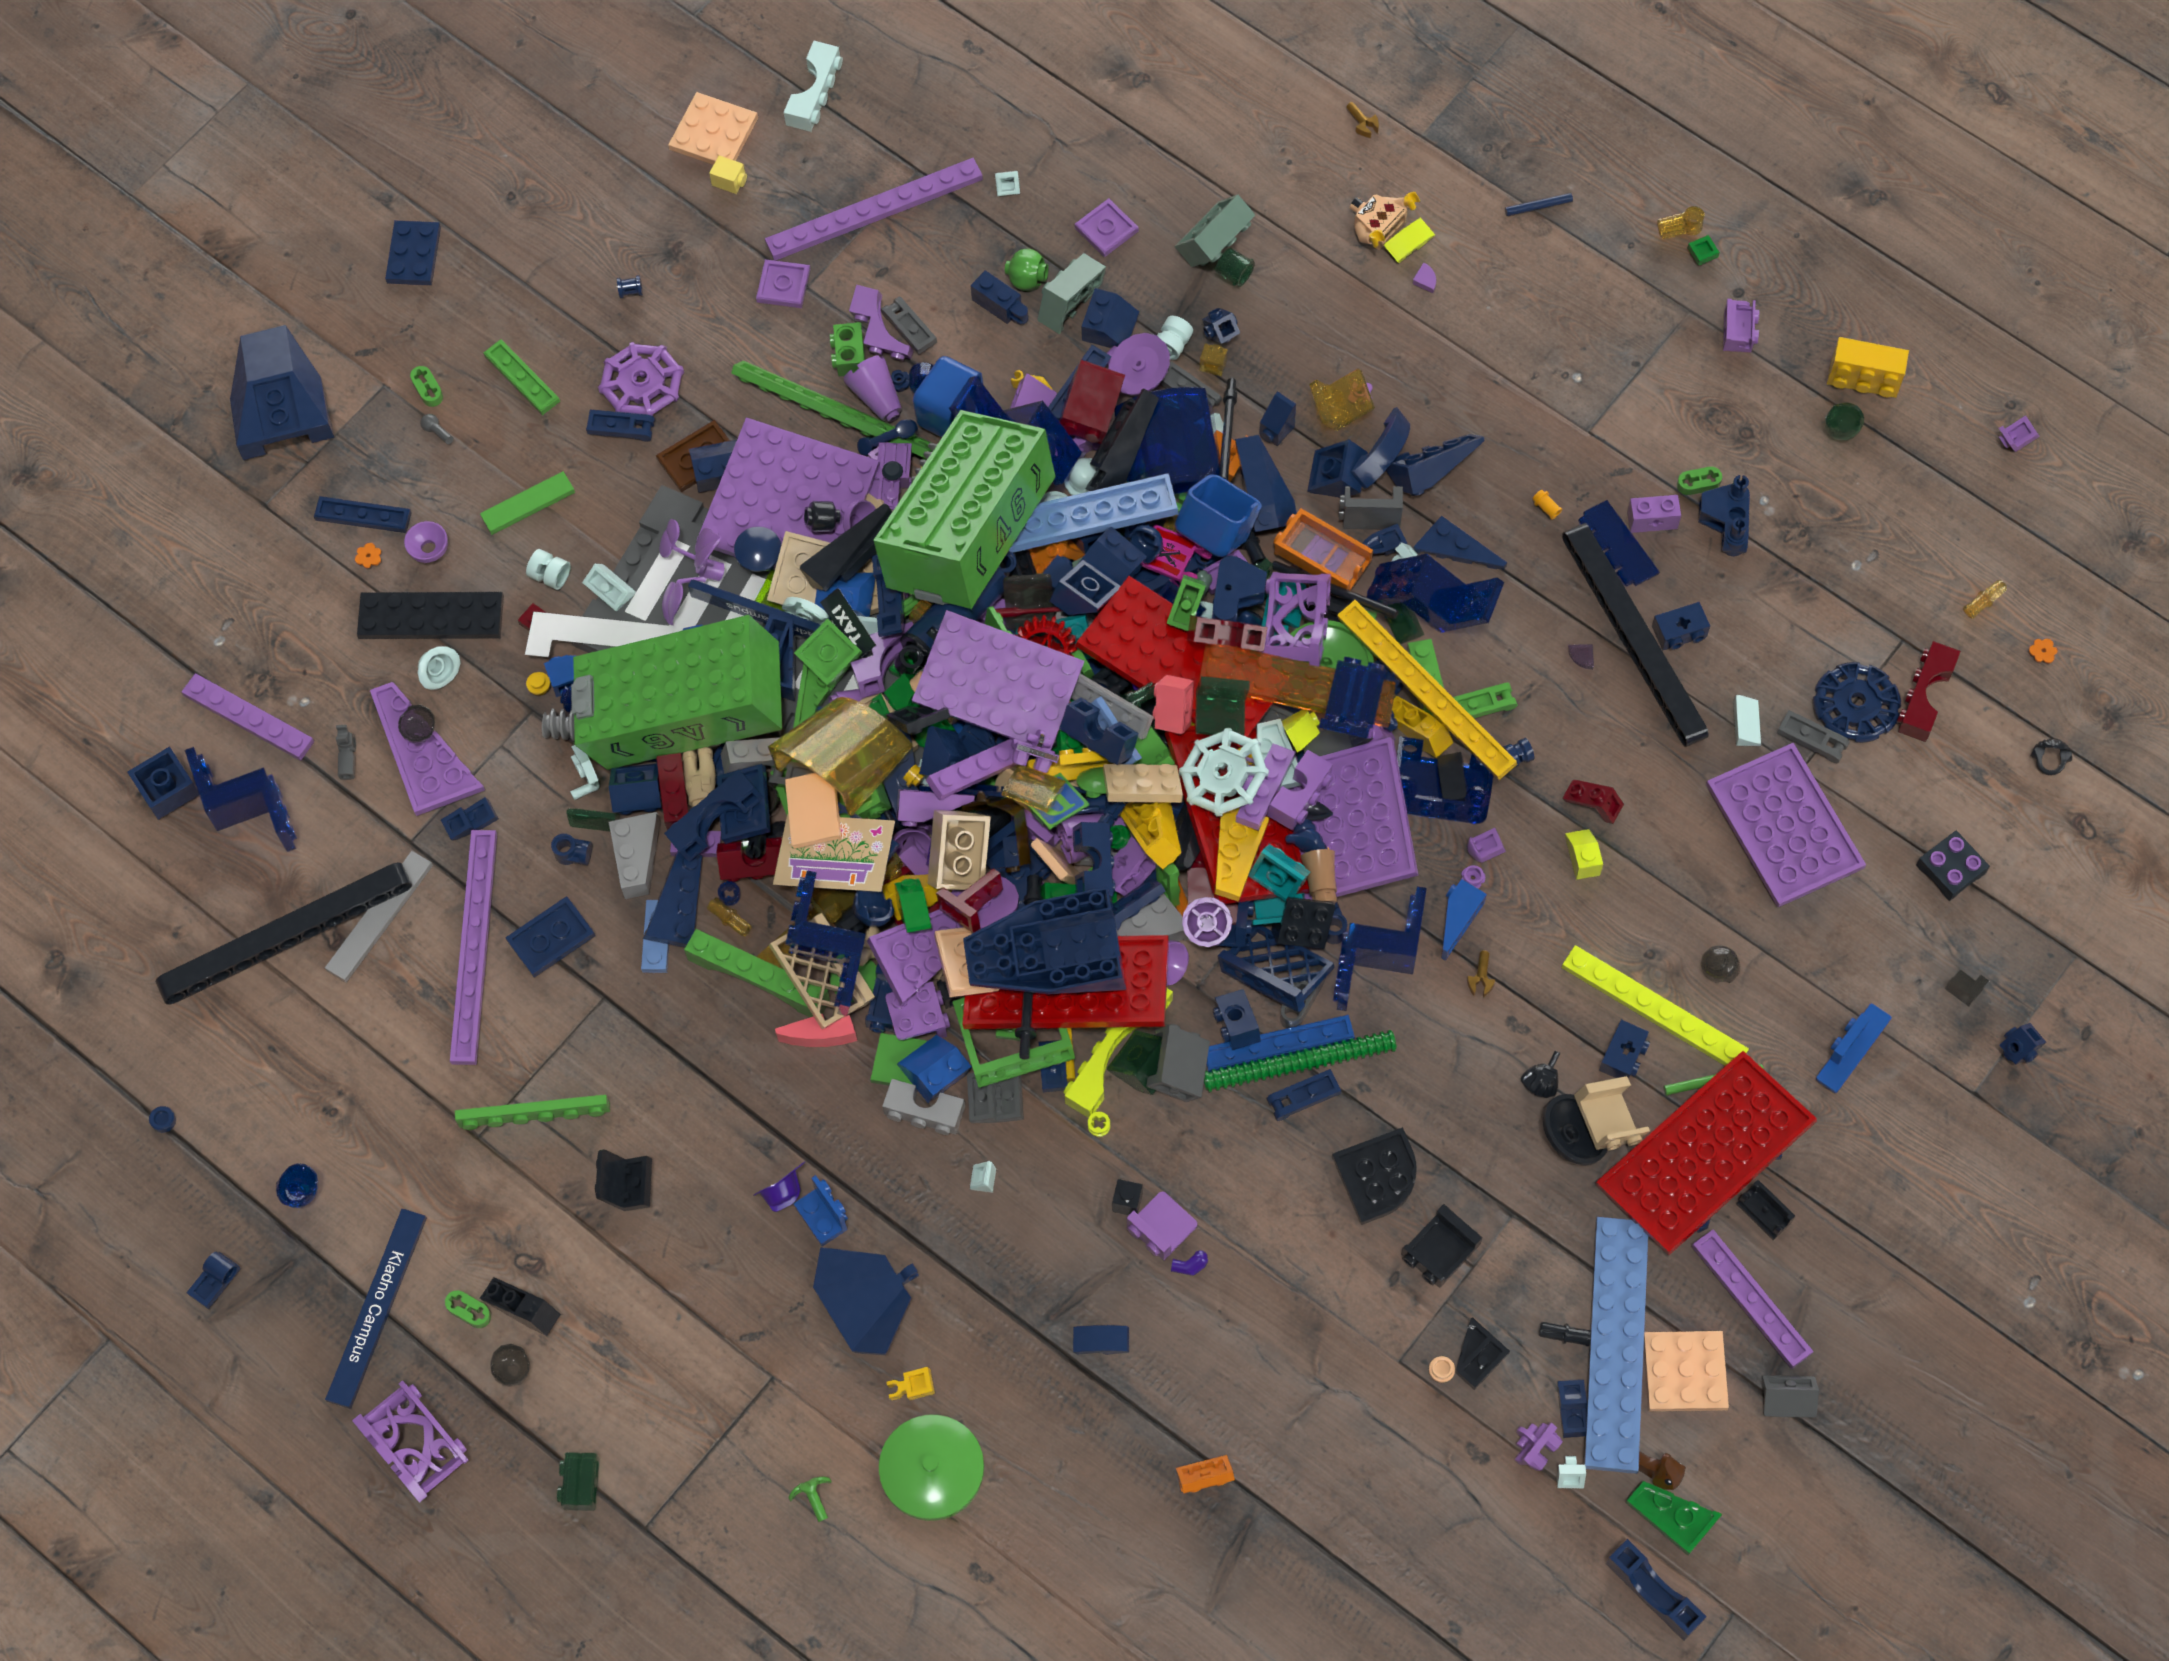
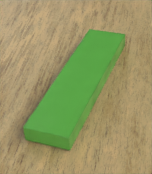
[483,339,560,415]
[480,471,575,535]

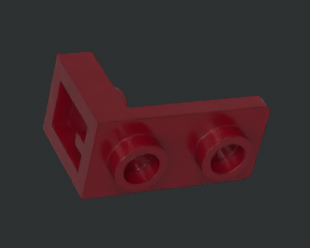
[1563,780,1624,824]

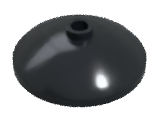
[1543,1094,1608,1165]

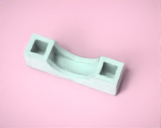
[784,41,843,132]

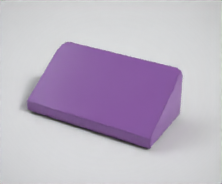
[899,836,929,875]

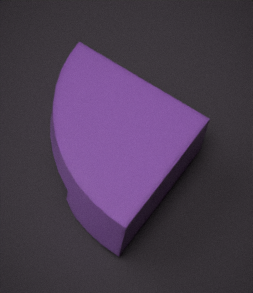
[1413,263,1436,293]

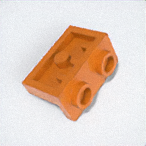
[1176,1455,1235,1493]

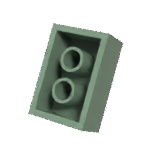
[1174,195,1255,267]

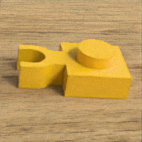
[887,1367,935,1401]

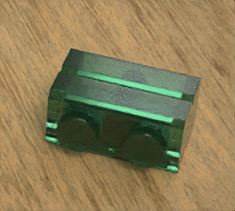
[557,1452,600,1511]

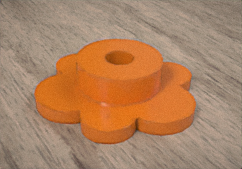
[355,543,381,568]
[2029,639,2058,663]

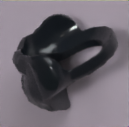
[2030,738,2072,775]

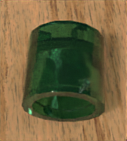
[1215,247,1255,287]

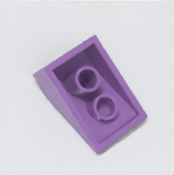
[896,789,975,826]

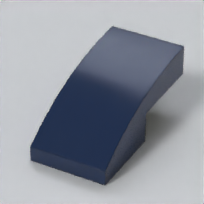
[441,797,499,841]
[1073,1325,1129,1355]
[1557,1380,1587,1438]

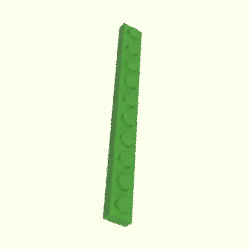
[731,361,932,460]

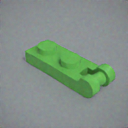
[1453,683,1518,718]

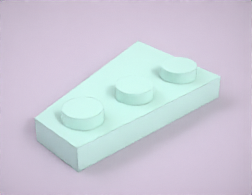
[1256,719,1301,791]

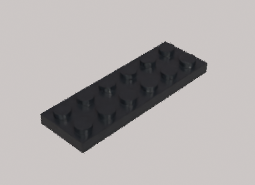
[357,592,504,639]

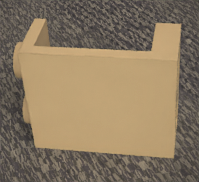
[1574,1076,1650,1151]

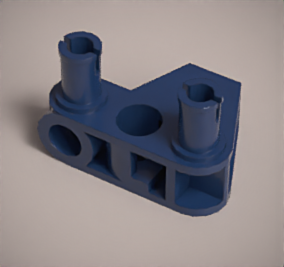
[1698,475,1750,557]
[1212,555,1267,622]

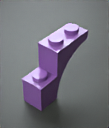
[849,285,914,361]
[851,622,913,698]

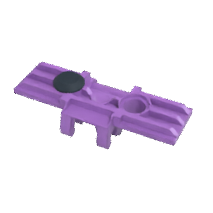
[869,443,912,510]

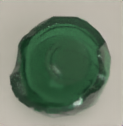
[1825,402,1864,441]

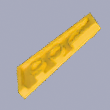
[1215,808,1269,902]

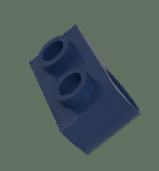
[1038,1040,1067,1093]
[186,1251,241,1309]

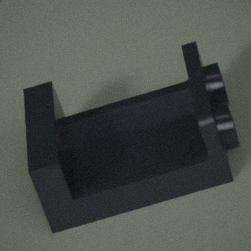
[1401,1204,1483,1288]

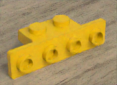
[1027,748,1114,785]

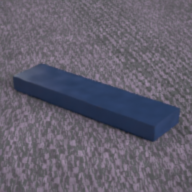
[314,496,412,533]

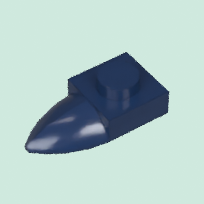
[1362,524,1407,556]

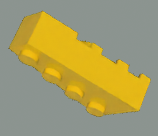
[1120,802,1181,869]

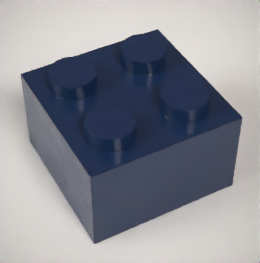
[127,746,200,820]

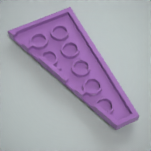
[370,682,485,816]
[867,909,963,1006]

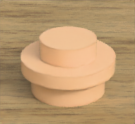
[1429,1356,1455,1383]

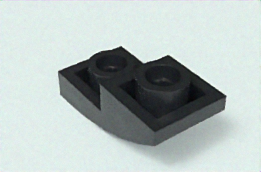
[1437,752,1469,805]

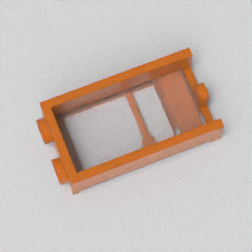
[1273,508,1373,591]

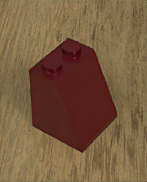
[1057,360,1125,444]

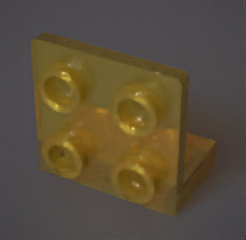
[1309,369,1375,431]

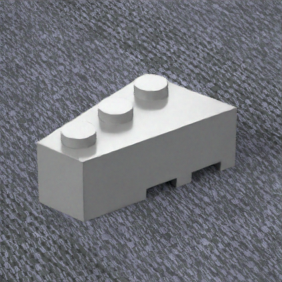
[609,812,661,899]
[1117,893,1189,941]

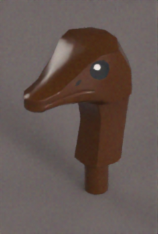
[1638,1451,1686,1490]

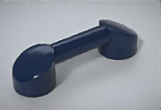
[857,419,918,456]

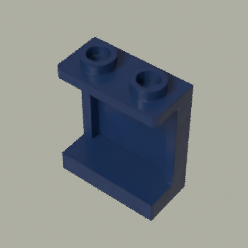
[986,820,1052,881]
[865,964,896,1035]

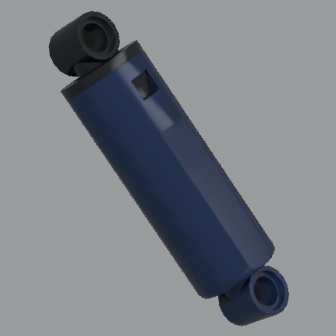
[894,551,1016,674]

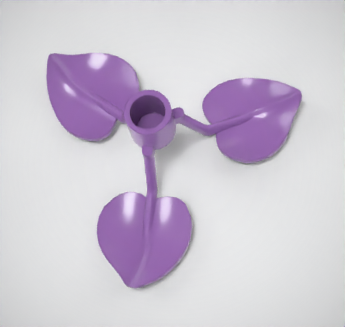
[659,519,724,626]

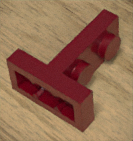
[936,868,1003,933]

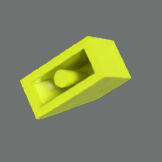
[1281,708,1321,752]
[1565,829,1603,880]

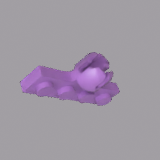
[1235,743,1296,830]

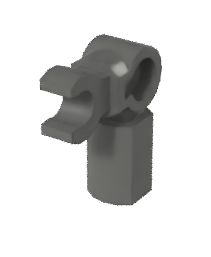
[336,725,356,780]

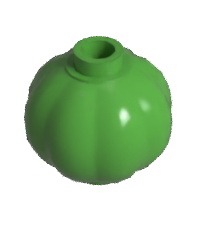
[1005,249,1049,292]

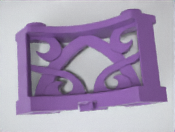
[1258,572,1331,667]
[352,1381,469,1502]

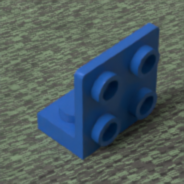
[793,1175,848,1246]

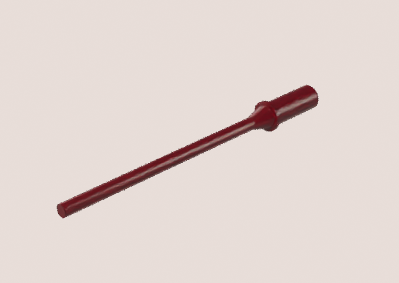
[995,604,1106,618]

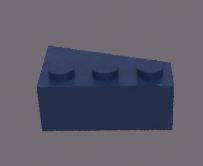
[764,613,796,701]

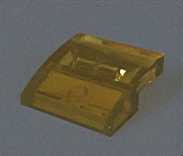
[1002,765,1066,813]

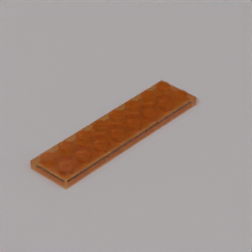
[1198,643,1396,728]

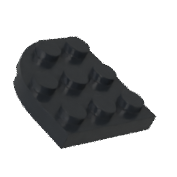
[1332,1127,1417,1225]

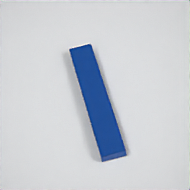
[1206,1015,1355,1072]

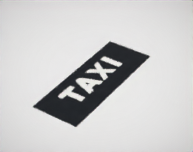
[820,588,876,660]

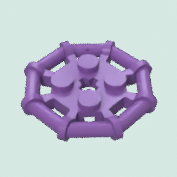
[598,342,684,416]

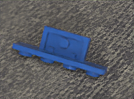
[1816,1004,1892,1093]

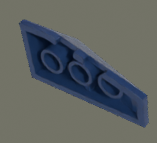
[1386,434,1485,496]
[1235,435,1297,532]

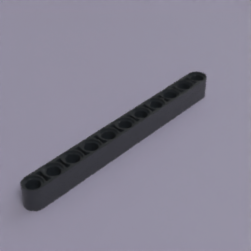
[1562,523,1709,747]
[155,862,412,1004]

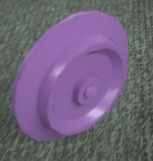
[1108,333,1170,396]
[951,877,1019,929]

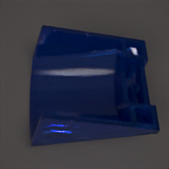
[1114,387,1220,494]

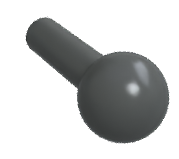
[420,414,454,444]

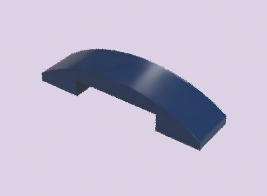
[1351,407,1410,489]
[872,555,904,637]

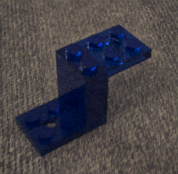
[949,376,1082,486]
[1367,553,1505,633]
[1319,656,1390,739]
[184,747,298,852]
[785,870,866,1016]
[1333,886,1427,1011]

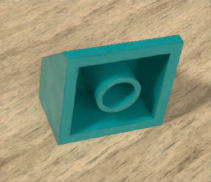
[1248,844,1311,902]

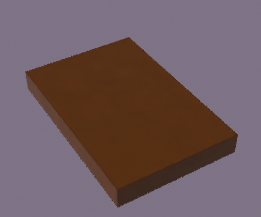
[656,420,730,492]

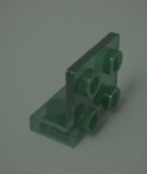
[1195,676,1250,736]

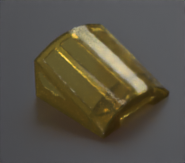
[768,697,913,816]

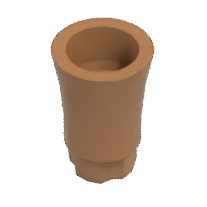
[1301,849,1337,904]

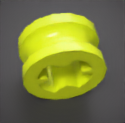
[1088,1112,1110,1137]

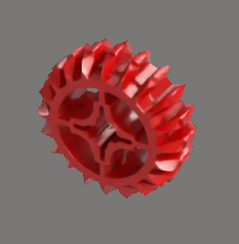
[1015,615,1078,657]

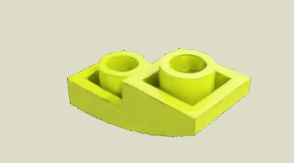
[1384,217,1435,263]

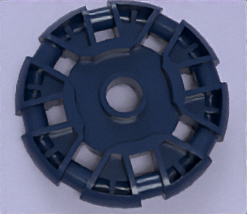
[1813,662,1901,743]

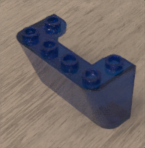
[1397,736,1494,824]

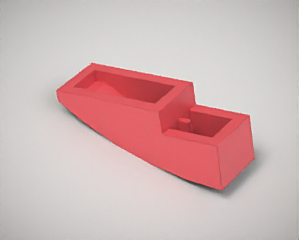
[775,1014,857,1047]

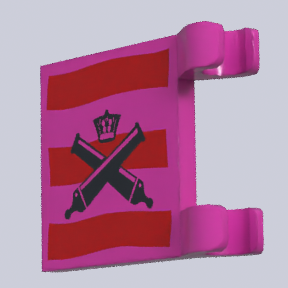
[1142,524,1212,583]

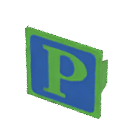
[1020,773,1089,830]

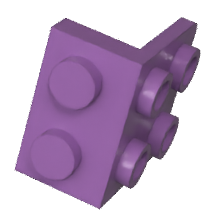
[885,981,950,1040]
[1127,1192,1197,1260]

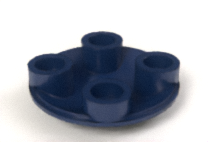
[734,527,782,571]

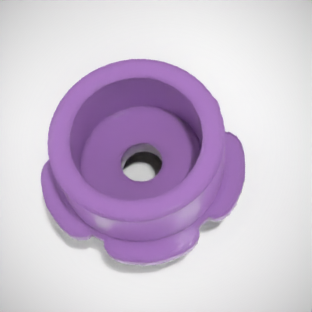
[1461,865,1486,888]

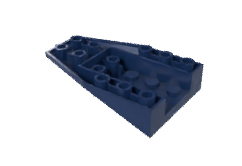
[230,325,335,460]
[963,887,1127,994]

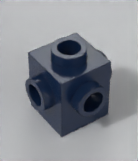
[1202,308,1240,344]
[1999,1023,2047,1065]

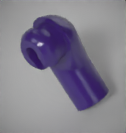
[1171,1250,1208,1276]

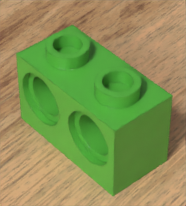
[830,322,865,377]

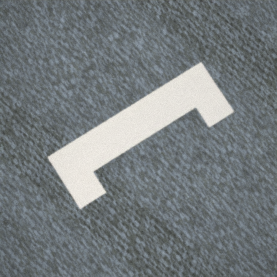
[525,612,674,657]

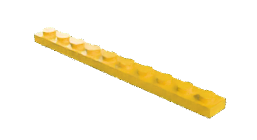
[1337,600,1517,780]

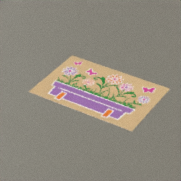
[773,814,895,892]

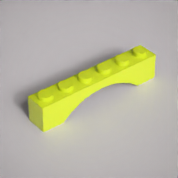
[1064,988,1173,1118]

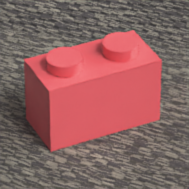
[1153,675,1194,734]

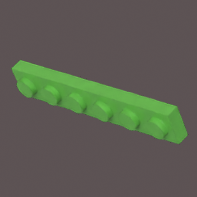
[455,1095,610,1130]

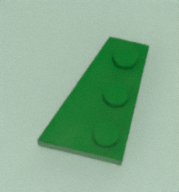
[1626,1481,1722,1555]

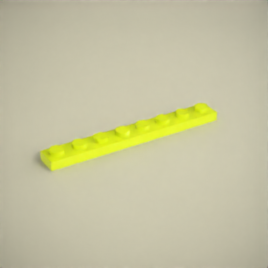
[1561,945,1749,1066]

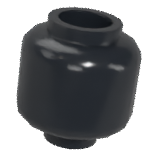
[804,501,841,532]

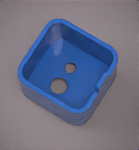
[913,356,985,437]
[1175,475,1262,557]

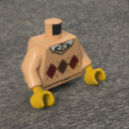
[1350,192,1420,250]

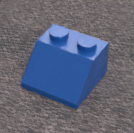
[815,573,875,620]
[897,1035,972,1103]

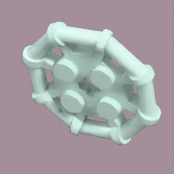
[1179,728,1269,816]

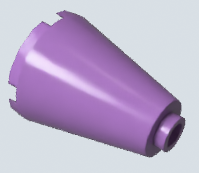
[843,355,902,422]
[1056,814,1126,864]

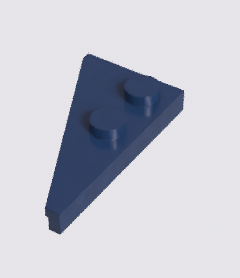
[1413,516,1507,570]

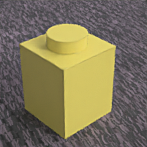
[709,155,747,194]

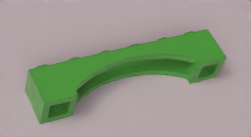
[684,929,830,1017]

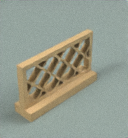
[769,913,875,1029]

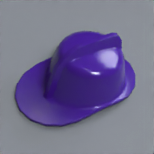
[753,1162,806,1212]

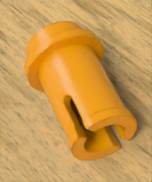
[1532,490,1562,520]

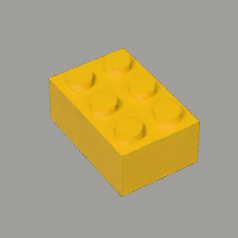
[1827,337,1909,398]

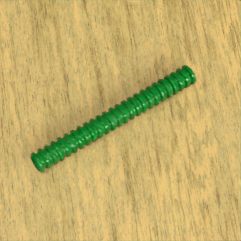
[1204,1030,1397,1093]

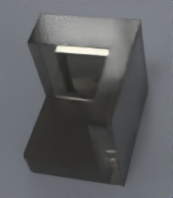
[1945,970,1989,1007]

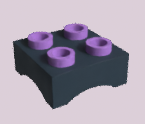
[1916,830,1990,902]

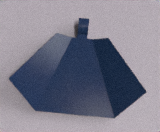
[813,1247,919,1355]

